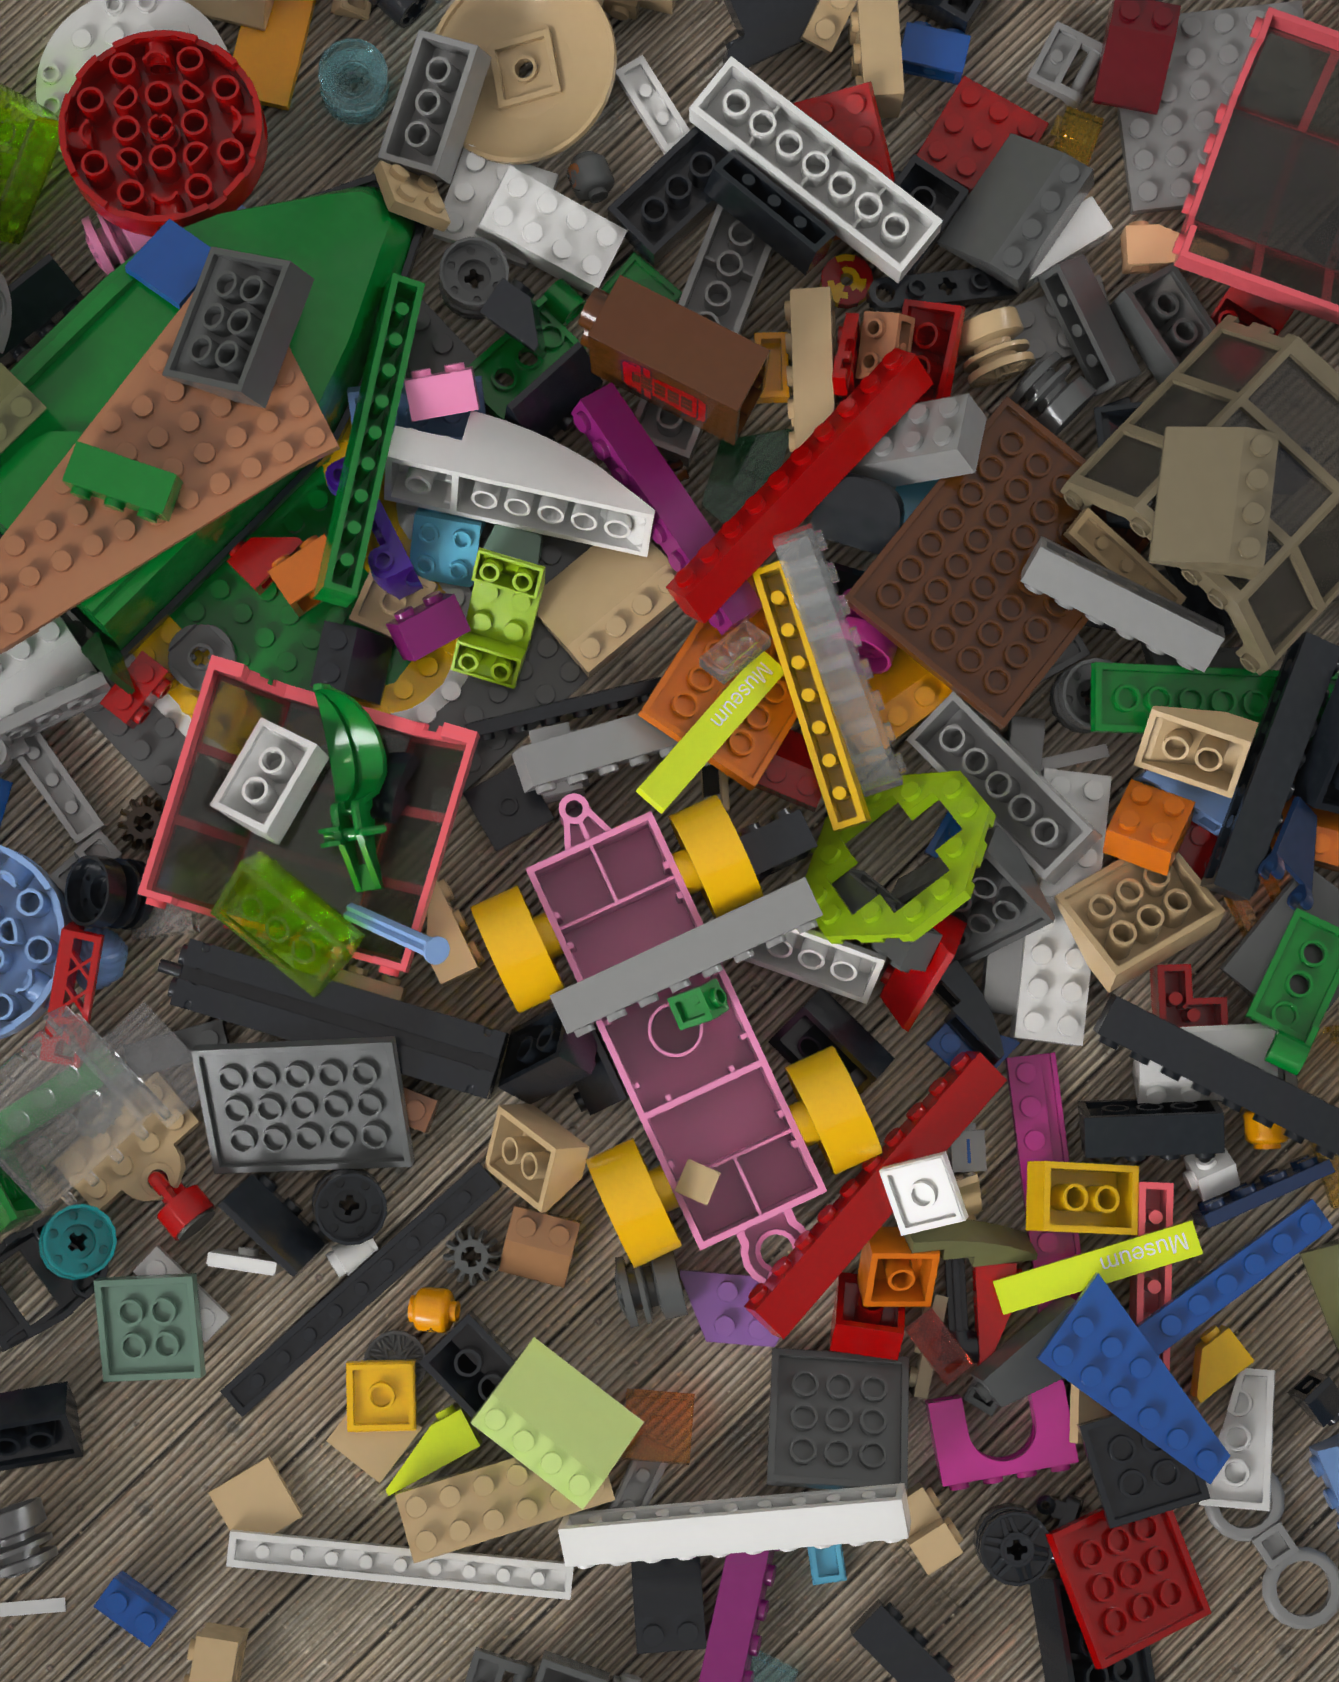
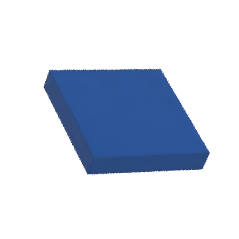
[125,219,211,310]

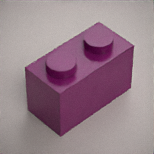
[386,591,471,661]

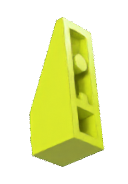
[386,1404,483,1496]

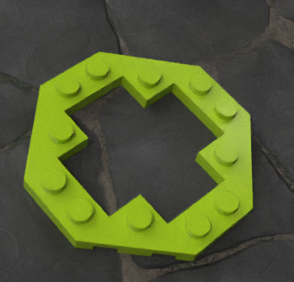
[805,771,996,944]

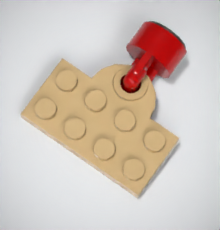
[54,1071,216,1241]

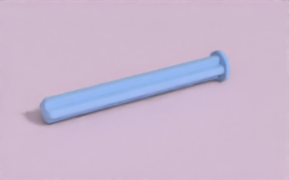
[343,903,450,965]

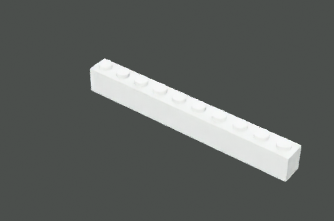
[558,1483,911,1569]

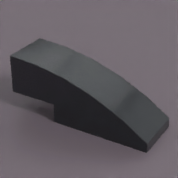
[933,960,1004,1066]

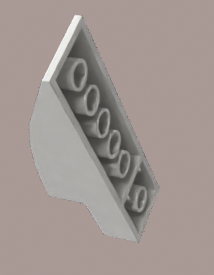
[384,411,655,557]

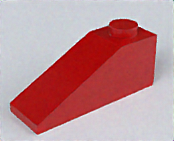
[972,1262,1022,1367]

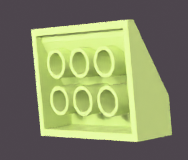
[470,1337,644,1510]

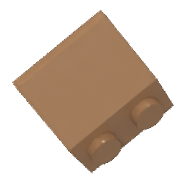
[499,1204,582,1288]

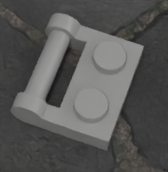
[1026,21,1103,108]

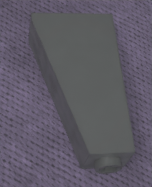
[970,1296,1076,1407]

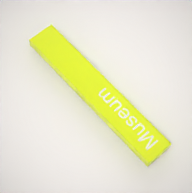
[636,648,784,814]
[993,1220,1203,1315]

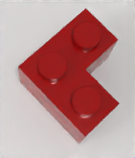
[1150,964,1228,1027]

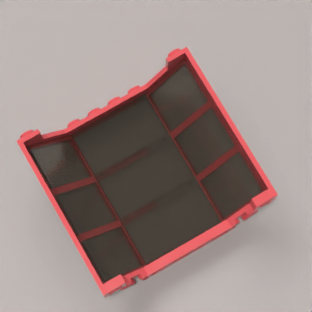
[1172,7,1339,325]
[137,655,480,978]

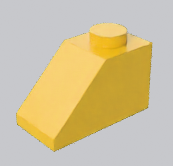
[1190,1325,1255,1403]

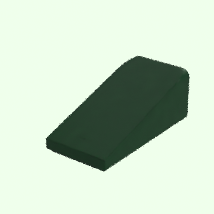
[81,632,135,694]

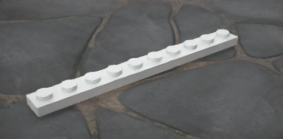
[226,1529,574,1600]

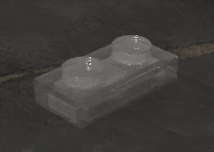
[699,619,771,685]

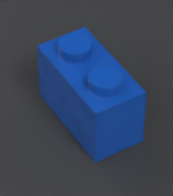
[901,21,971,85]
[93,1570,178,1647]

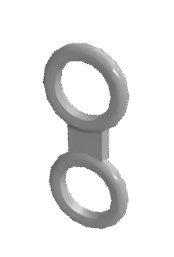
[1204,1471,1339,1629]

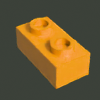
[754,332,790,404]

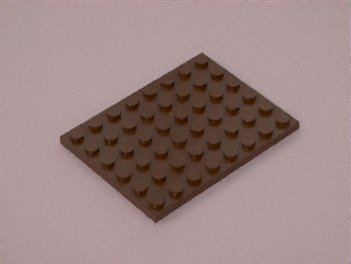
[842,396,1150,730]

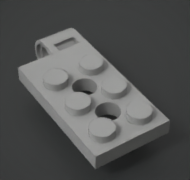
[0,671,112,774]

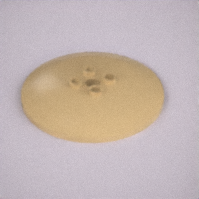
[435,0,617,165]

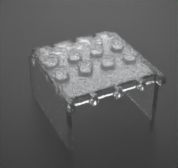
[0,1005,172,1212]

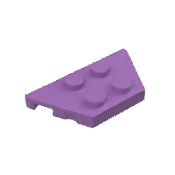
[680,1269,780,1347]

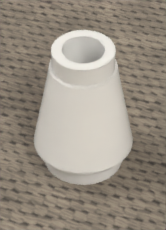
[325,1238,379,1278]

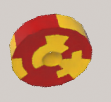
[820,254,873,309]

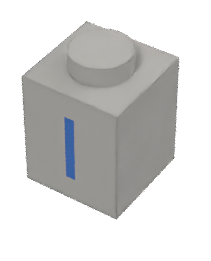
[948,1123,987,1173]

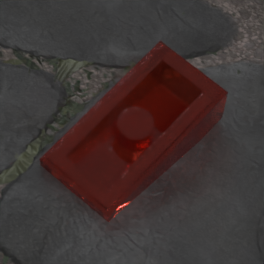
[904,1308,974,1387]

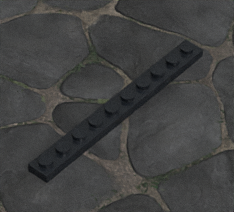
[220,1162,501,1417]

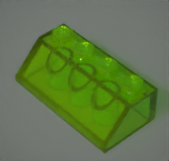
[211,852,365,997]

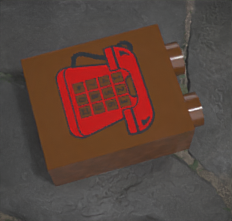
[578,275,770,445]

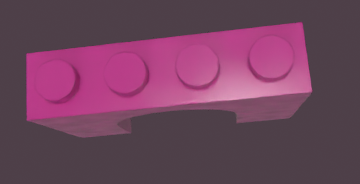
[925,1379,1079,1491]

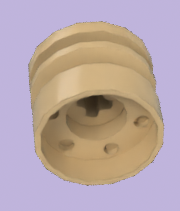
[958,306,1036,388]

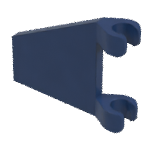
[1258,797,1318,910]

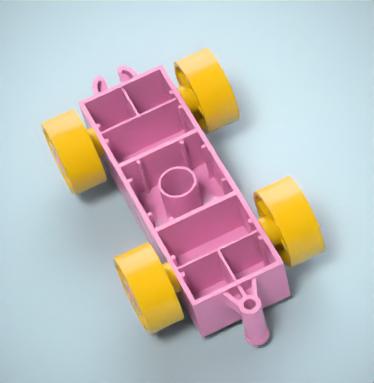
[470,793,882,1283]

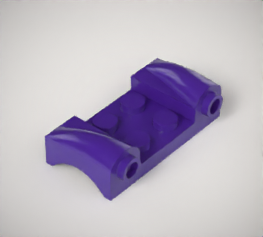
[325,457,423,600]

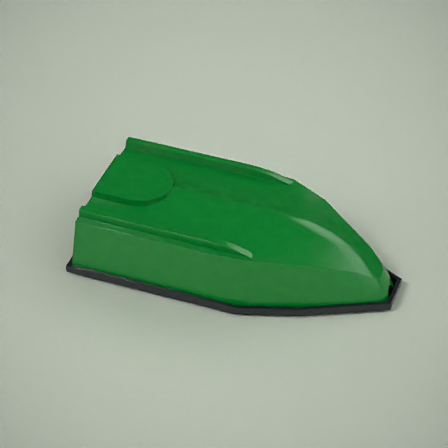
[0,173,427,661]

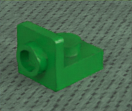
[667,978,729,1031]

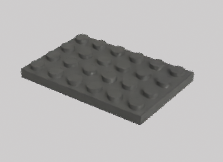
[191,1036,415,1174]

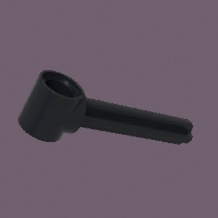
[940,1258,979,1365]

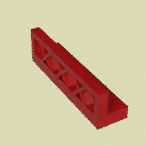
[40,922,105,1068]

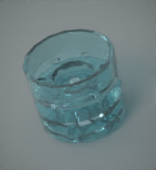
[318,38,389,124]

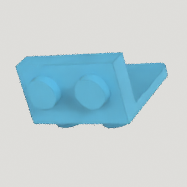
[410,507,486,587]

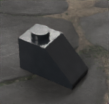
[1287,1370,1339,1427]

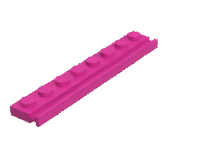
[1005,1052,1082,1314]

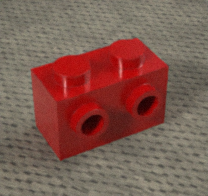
[100,651,175,729]

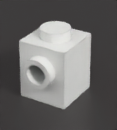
[1183,1148,1240,1202]

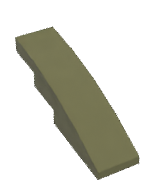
[903,1219,1038,1267]

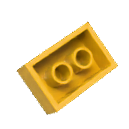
[1026,1161,1139,1235]

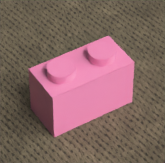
[404,362,480,422]

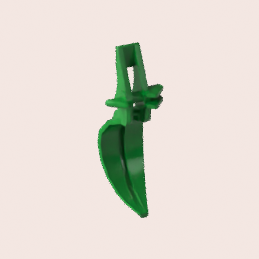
[313,683,387,892]

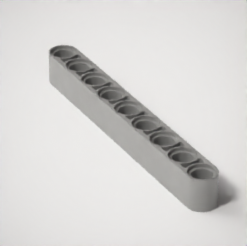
[981,716,1045,1015]

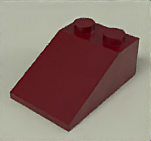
[1092,0,1181,115]

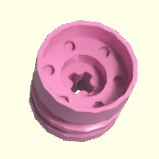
[81,212,152,275]

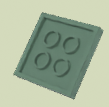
[93,1273,206,1382]

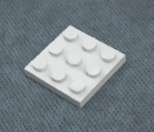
[433,144,559,269]

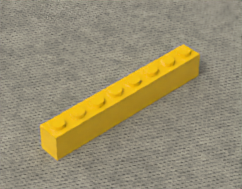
[752,559,872,831]

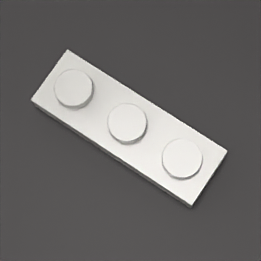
[615,55,690,155]
[133,1246,232,1343]

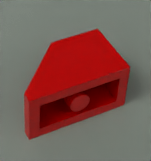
[227,537,303,595]

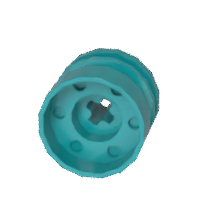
[38,1204,117,1280]

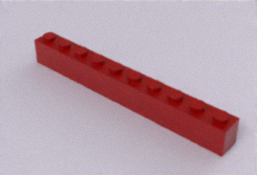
[666,347,934,624]
[744,1051,1007,1339]

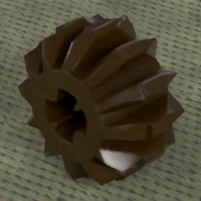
[117,795,176,853]

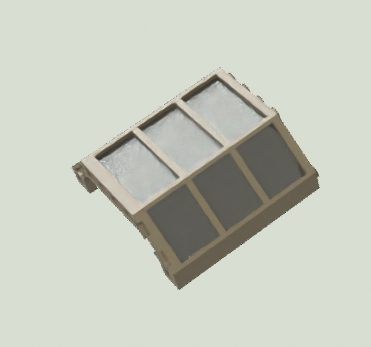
[1060,314,1339,676]

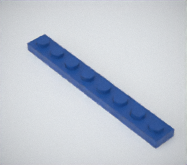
[1136,1198,1333,1356]

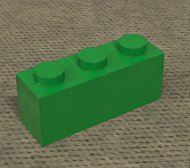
[62,441,183,523]

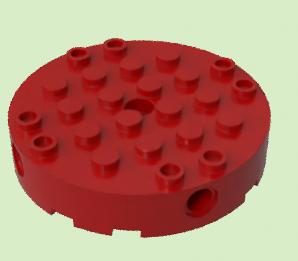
[58,30,268,237]

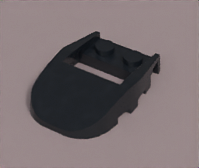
[798,473,905,598]
[0,1214,109,1352]

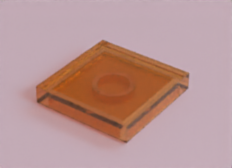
[621,1388,695,1465]

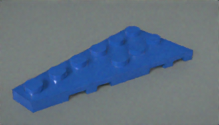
[1036,1272,1230,1485]

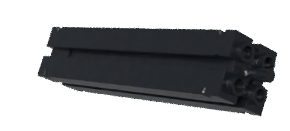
[158,938,510,1099]

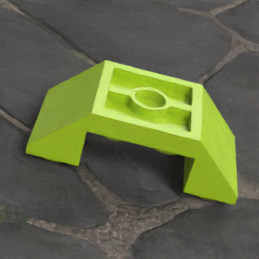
[450,547,545,689]

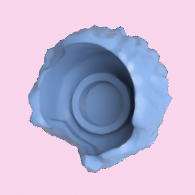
[76,927,128,990]

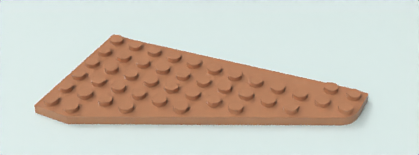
[0,292,340,654]

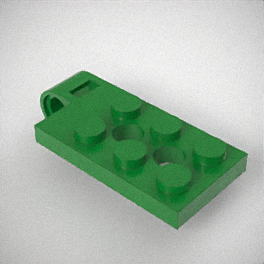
[467,278,586,420]
[1245,908,1339,1076]

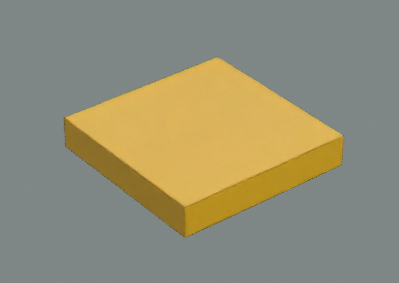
[346,1359,417,1432]

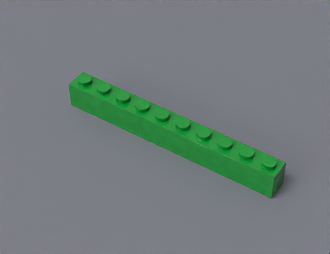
[313,273,425,608]

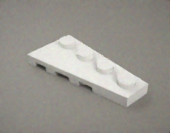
[1199,1368,1276,1512]

